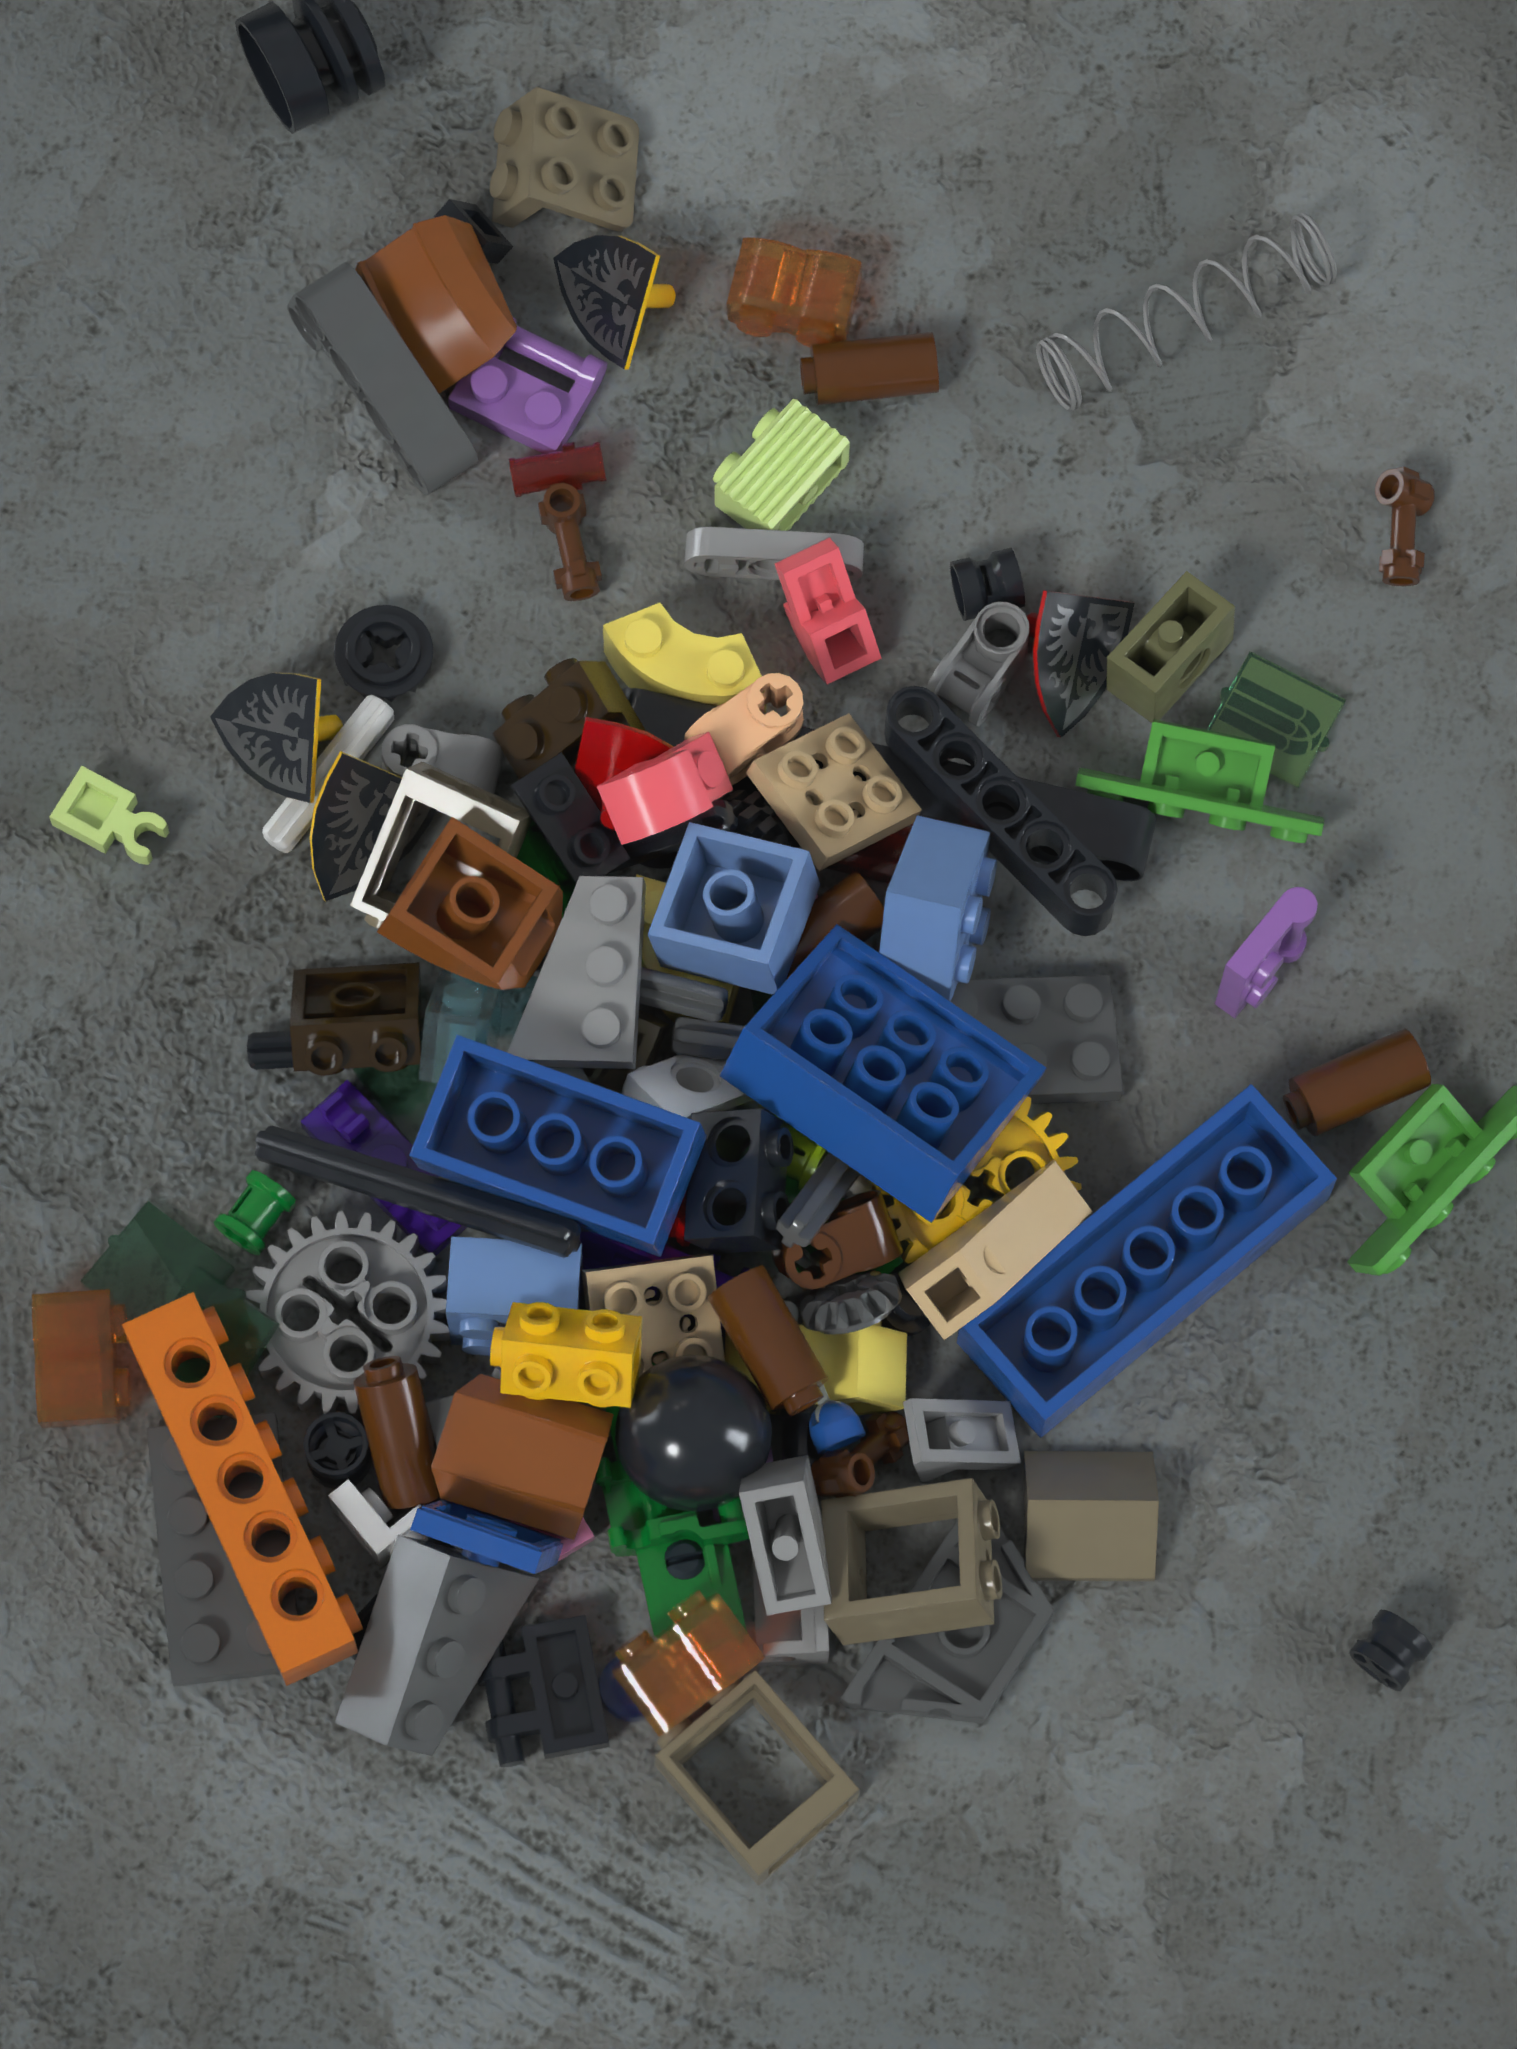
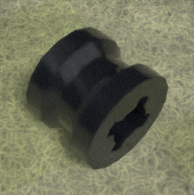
[1349,1609,1433,1691]

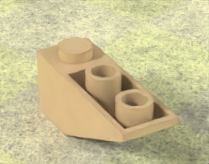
[898,1159,1093,1340]

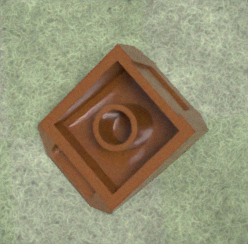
[355,215,517,394]
[377,817,563,990]
[431,1374,614,1540]

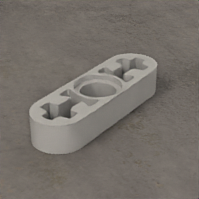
[684,527,864,582]

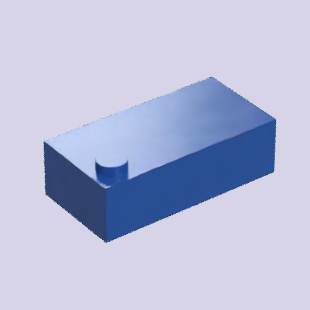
[409,1035,707,1257]

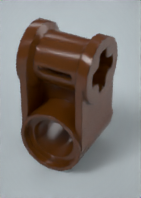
[771,1190,903,1290]

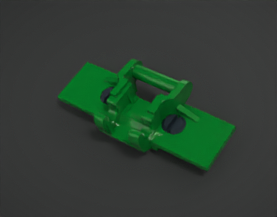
[595,1351,749,1660]

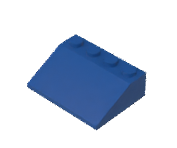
[720,924,1047,1223]

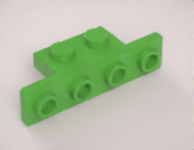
[1075,719,1324,843]
[1347,1084,1517,1276]

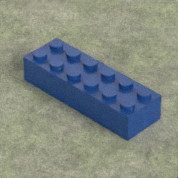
[957,1084,1337,1438]

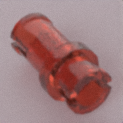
[509,442,607,497]

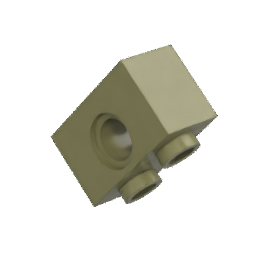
[1107,571,1235,723]

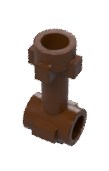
[1375,466,1435,587]
[538,482,602,601]
[811,1411,910,1498]

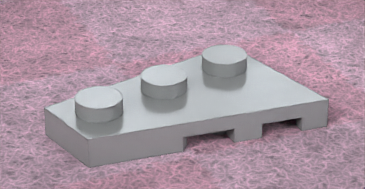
[507,876,646,1069]

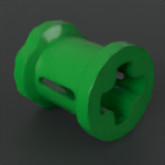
[213,1170,296,1256]

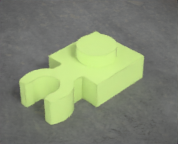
[49,766,169,865]

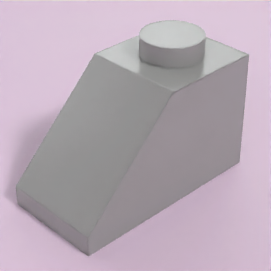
[739,1455,832,1616]

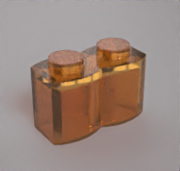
[727,237,862,347]
[32,1289,131,1428]
[611,1590,766,1737]

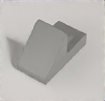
[903,1398,1021,1482]

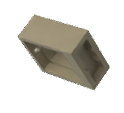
[350,762,532,929]
[821,1478,1003,1645]
[655,1670,859,1886]

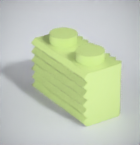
[713,399,850,531]

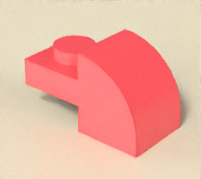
[774,537,882,685]
[597,732,733,845]

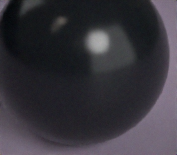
[615,1355,772,1512]

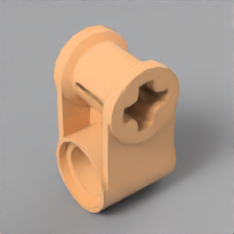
[684,673,804,785]

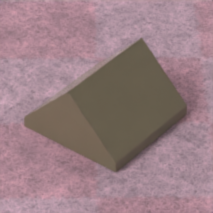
[1023,1451,1159,1581]

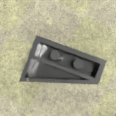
[335,1534,539,1756]

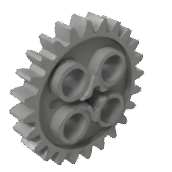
[242,1211,451,1420]

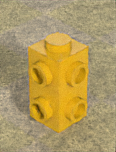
[490,1302,642,1408]

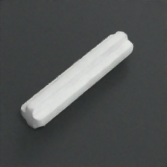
[262,695,394,853]

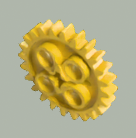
[872,1096,1082,1264]

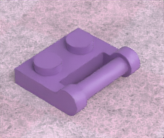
[448,317,607,460]
[1215,887,1318,1019]

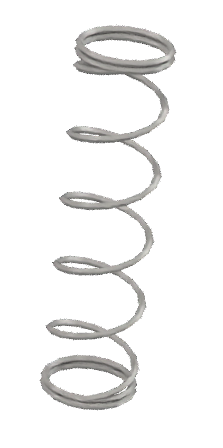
[1036,213,1337,411]

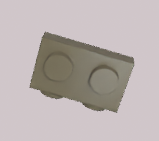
[490,87,639,231]

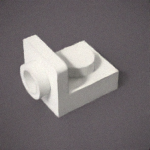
[328,1479,428,1568]

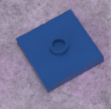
[410,1500,564,1574]

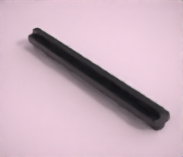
[255,1125,582,1258]

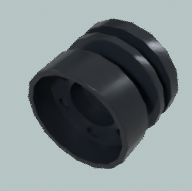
[235,0,386,134]

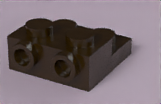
[492,658,646,779]
[290,962,422,1076]

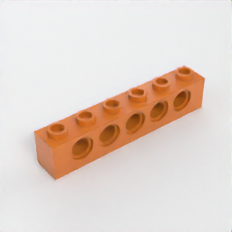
[122,1292,363,1686]

